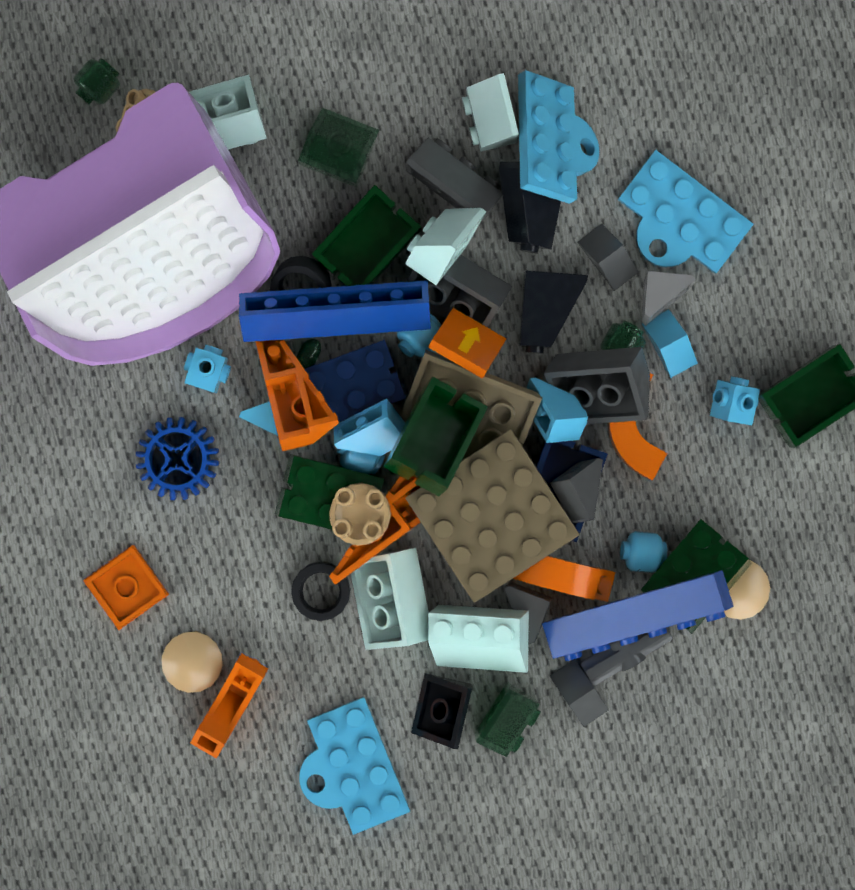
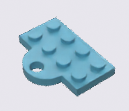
[518,70,599,204]
[618,150,754,274]
[299,697,410,835]

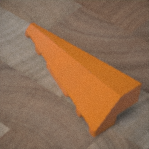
[255,340,339,452]
[329,476,421,585]

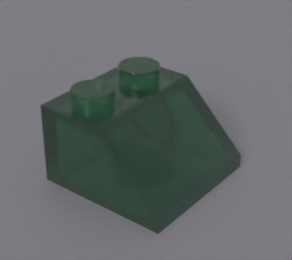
[298,108,380,187]
[474,682,541,757]

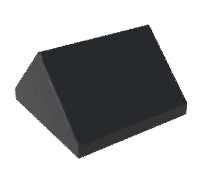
[411,673,472,749]

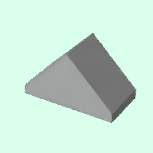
[641,271,696,326]

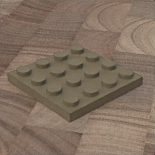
[383,349,542,462]
[405,429,580,603]

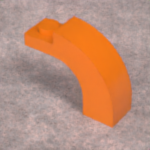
[607,373,668,481]
[512,555,616,602]
[190,653,268,759]

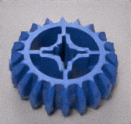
[136,417,220,500]

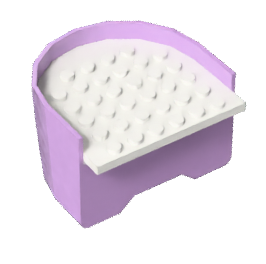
[0,83,280,366]

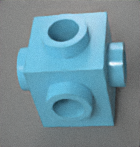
[184,344,231,394]
[710,376,760,425]

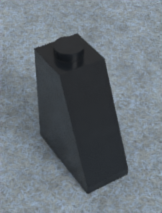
[499,161,561,254]
[519,270,588,354]

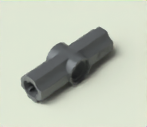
[580,627,673,686]

